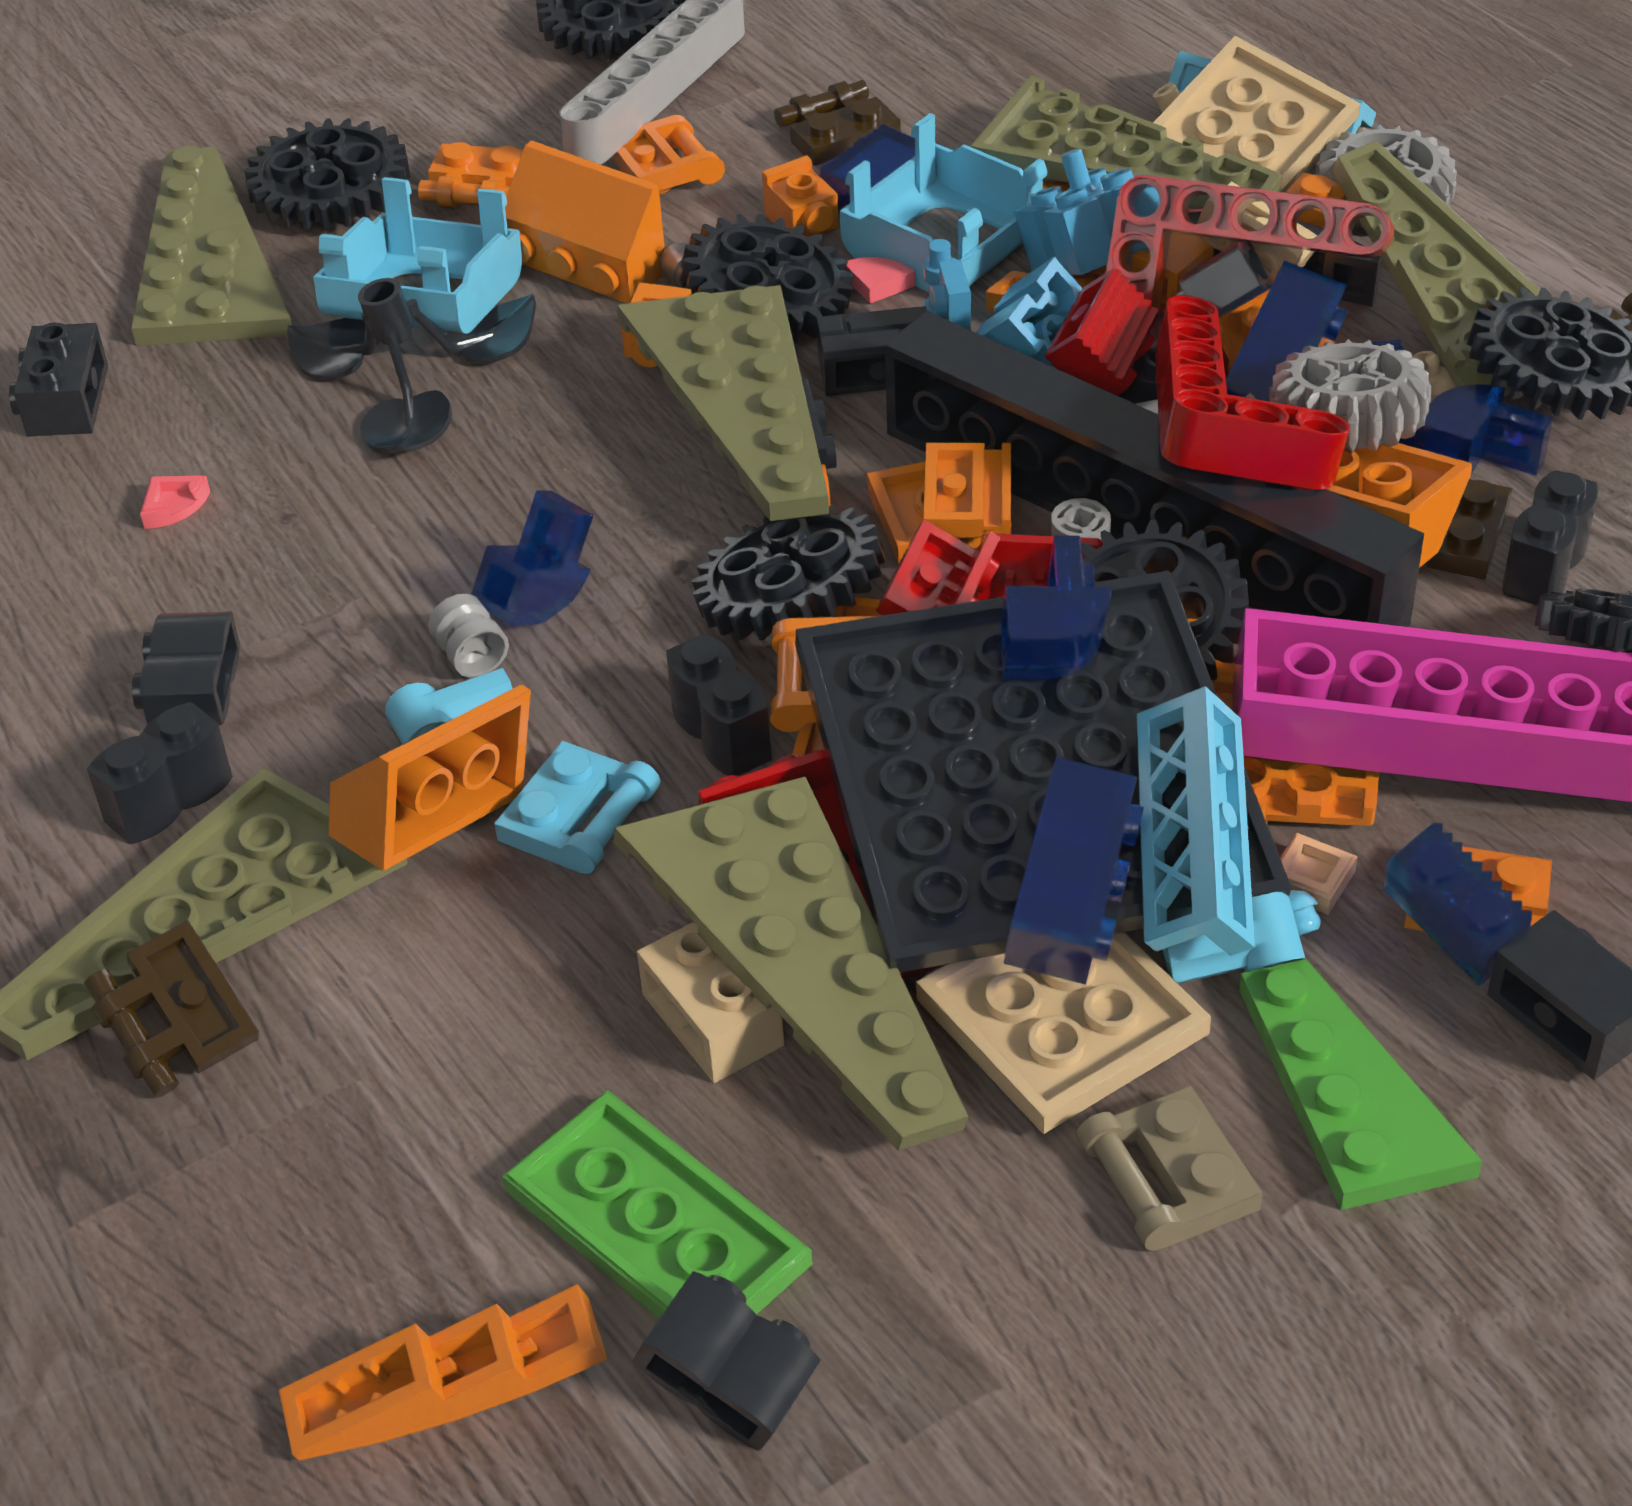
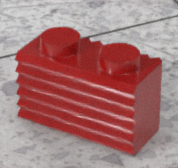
[1044,268,1159,396]

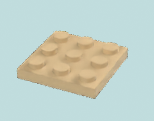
[1153,36,1361,193]
[916,932,1211,1134]

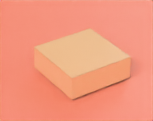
[1280,832,1358,915]

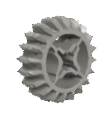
[1316,124,1457,230]
[1270,339,1431,453]

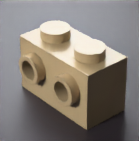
[637,922,784,1083]

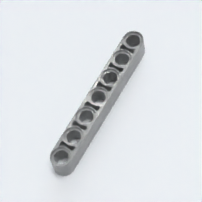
[559,0,745,164]

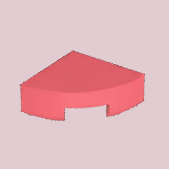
[846,257,915,304]
[140,476,210,529]

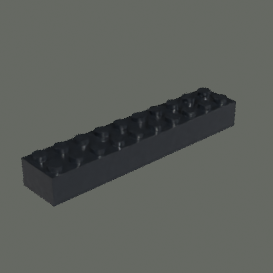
[885,311,1424,627]

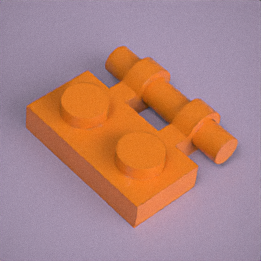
[418,142,523,208]

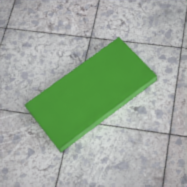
[502,1090,812,1319]

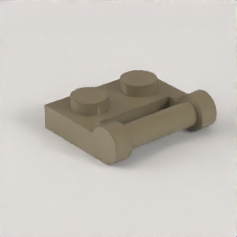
[1076,1086,1263,1251]

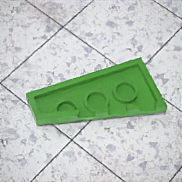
[1239,959,1482,1210]

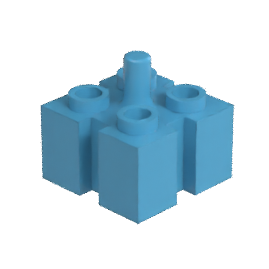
[1014,149,1172,275]
[976,257,1082,368]

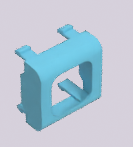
[840,113,1047,292]
[313,177,522,334]

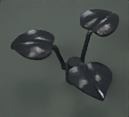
[287,278,536,453]

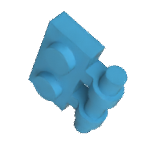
[924,239,971,330]

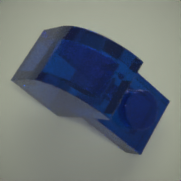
[1414,384,1553,476]
[471,490,594,626]
[999,535,1111,679]

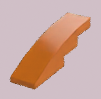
[279,1284,608,1461]

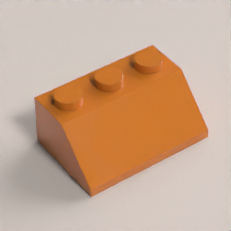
[505,140,665,303]
[1327,443,1472,568]
[329,684,531,871]

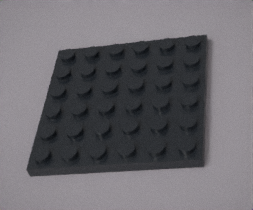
[795,571,1292,973]

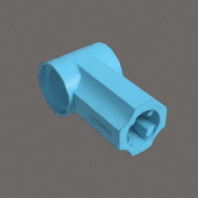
[385,668,513,745]
[1162,892,1306,984]

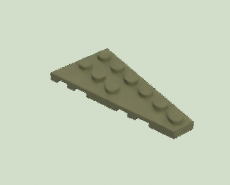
[970,74,1282,209]
[1332,140,1540,413]
[131,145,292,346]
[617,285,829,521]
[0,767,408,1061]
[613,777,968,1151]

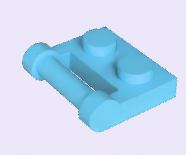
[494,741,661,874]

